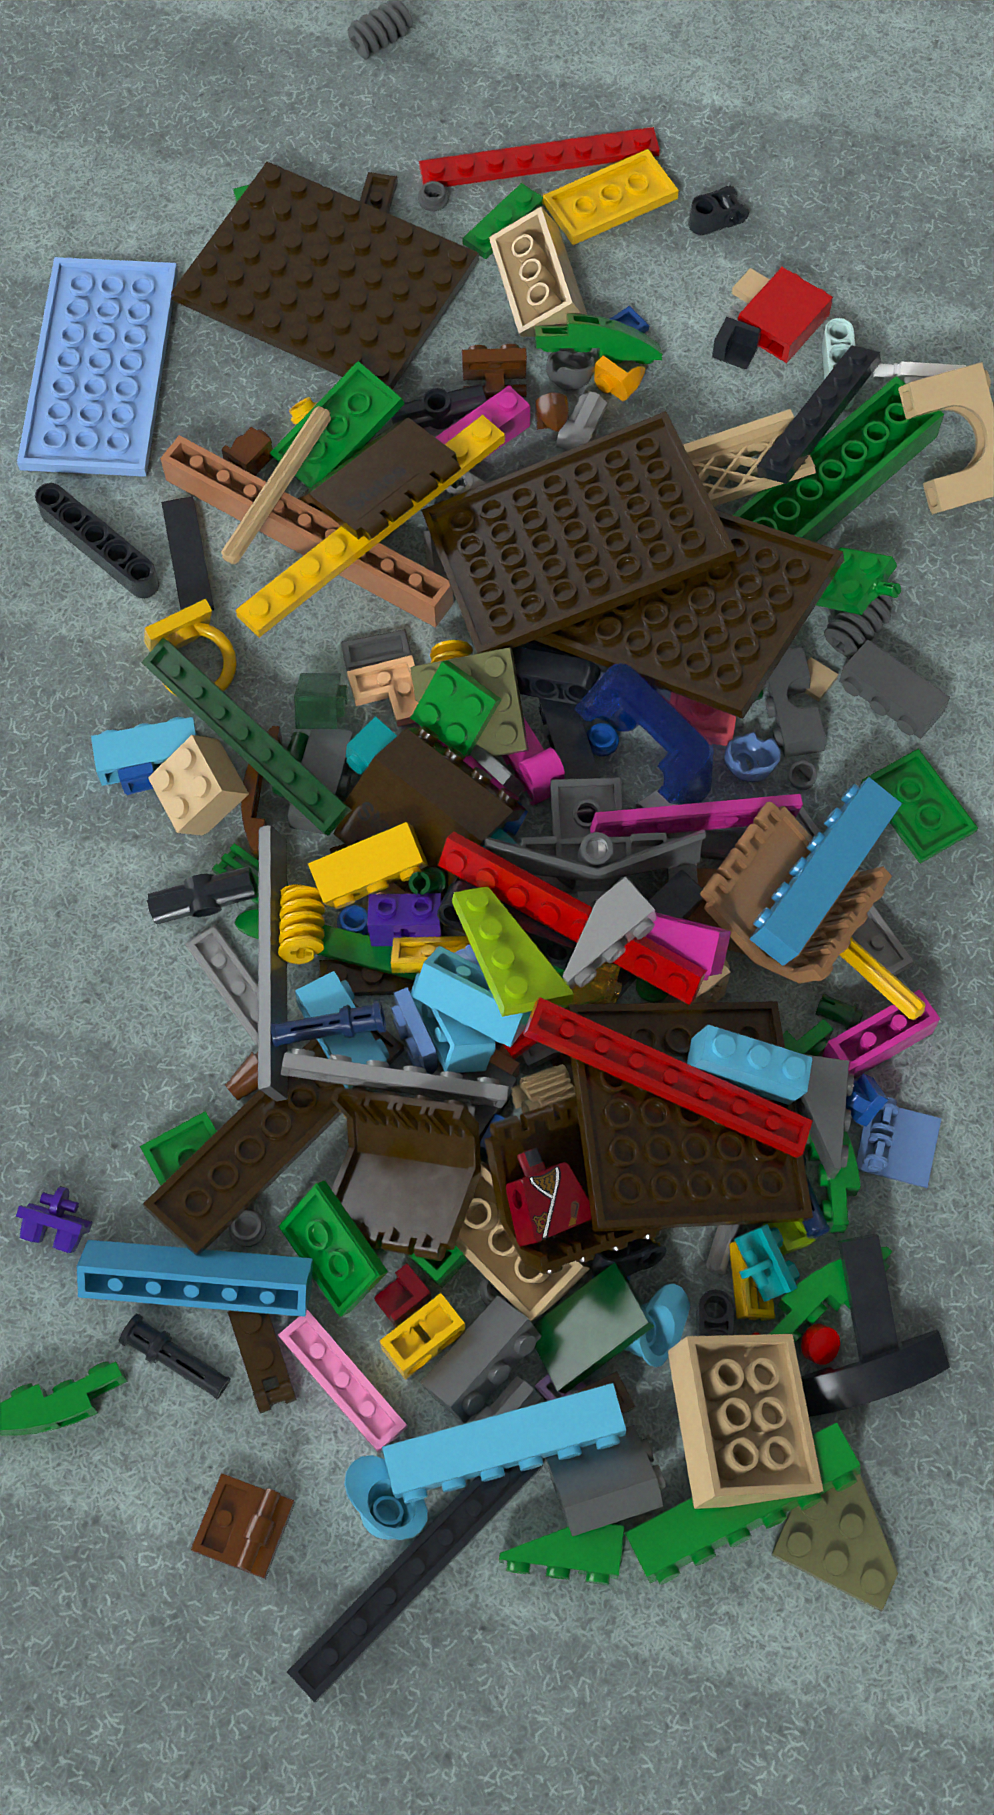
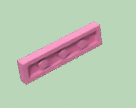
[278,1310,408,1454]

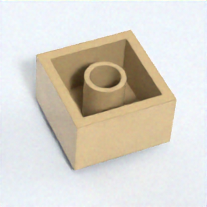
[148,735,249,835]

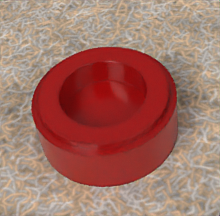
[801,1324,840,1365]

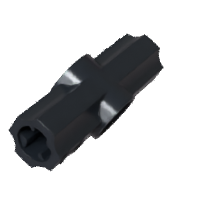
[391,384,486,430]
[147,866,258,925]

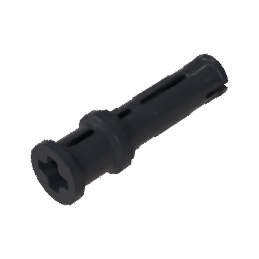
[118,1313,231,1400]

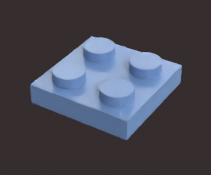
[391,988,438,1075]

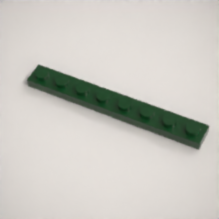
[142,637,351,836]

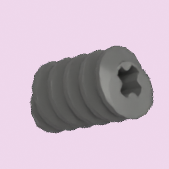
[348,0,413,60]
[824,595,893,658]

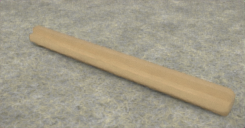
[221,406,331,564]

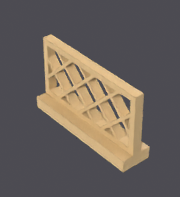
[683,409,816,507]

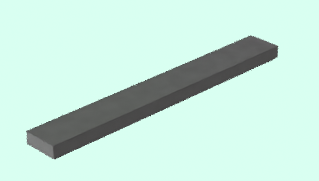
[258,825,288,1101]

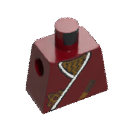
[506,1147,592,1247]

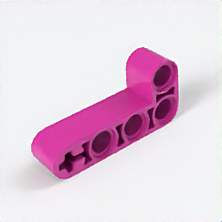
[502,716,565,806]

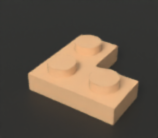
[347,655,418,727]

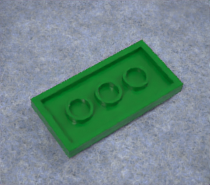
[270,361,405,489]

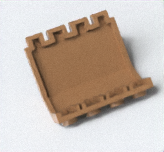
[700,802,892,984]

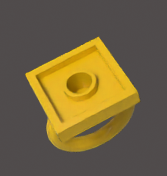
[144,599,237,696]

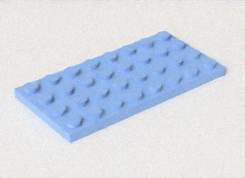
[17,257,178,477]

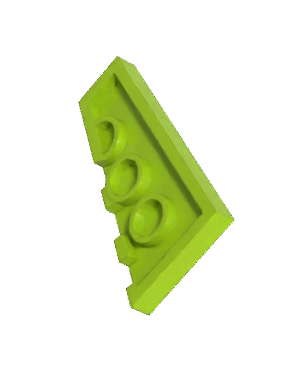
[452,886,575,1017]

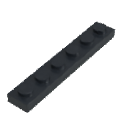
[757,345,881,484]

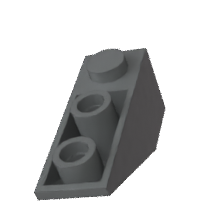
[795,1054,854,1179]

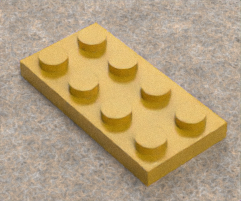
[543,149,679,245]

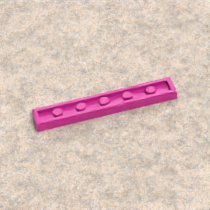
[590,794,803,837]

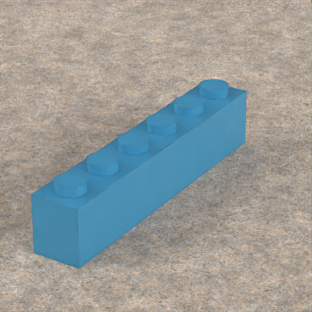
[750,777,902,966]
[77,1240,313,1317]

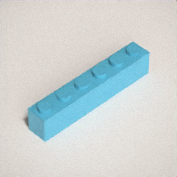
[382,1383,626,1503]

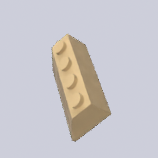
[489,207,587,337]
[456,1161,591,1322]

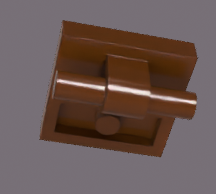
[462,344,527,401]
[190,1473,296,1580]

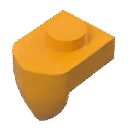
[594,356,645,401]

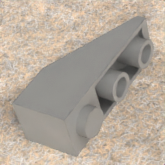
[563,876,657,990]

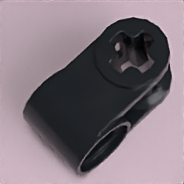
[688,186,749,235]
[592,1238,666,1277]

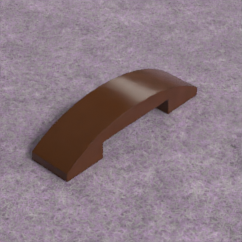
[241,726,283,860]

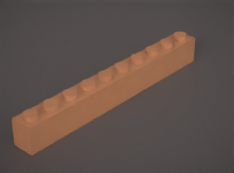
[160,435,454,628]

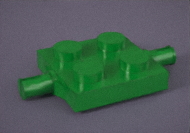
[816,547,901,615]

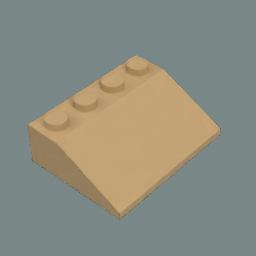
[668,1334,823,1509]

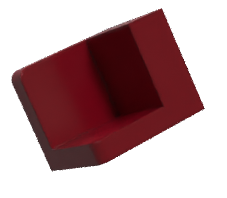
[374,1263,432,1327]

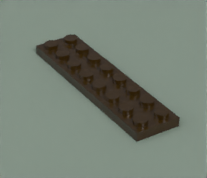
[143,1001,404,1255]

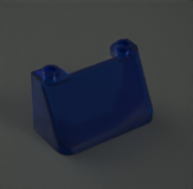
[574,663,714,805]

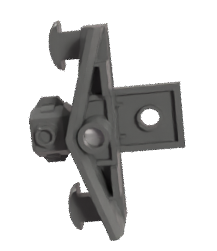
[484,778,706,908]

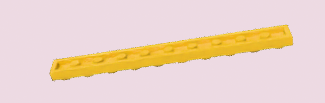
[236,415,505,638]

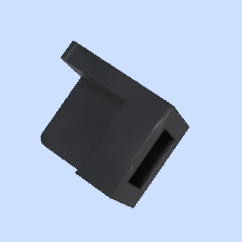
[712,316,761,369]

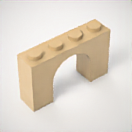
[898,362,994,514]

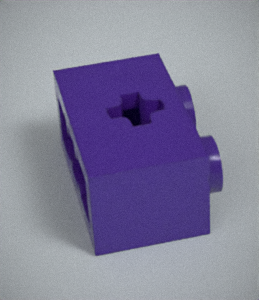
[367,893,443,946]

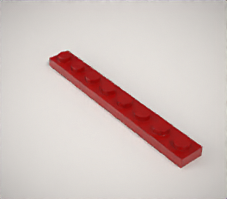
[419,127,660,187]
[438,832,707,1005]
[523,997,813,1158]

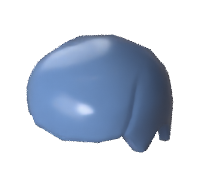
[724,732,781,782]

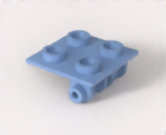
[856,1097,941,1188]

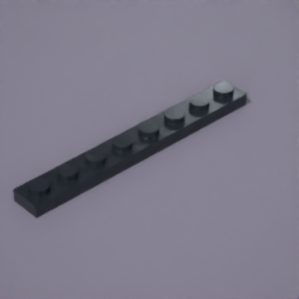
[287,1465,543,1703]

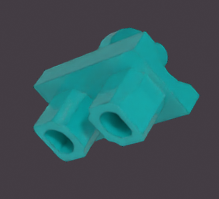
[735,1224,800,1302]

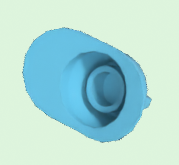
[624,1283,690,1367]
[344,1455,428,1540]

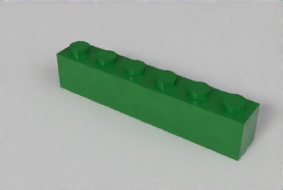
[625,1422,861,1585]

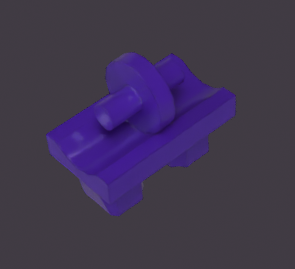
[16,1186,93,1253]

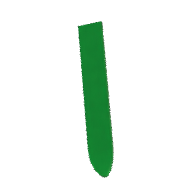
[234,909,417,980]

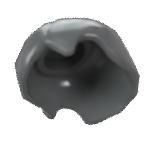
[546,350,596,390]

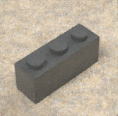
[839,640,950,739]
[287,724,354,835]
[420,1296,541,1424]

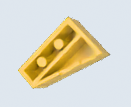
[308,822,428,909]

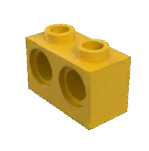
[380,1293,466,1380]

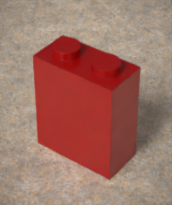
[738,267,833,363]

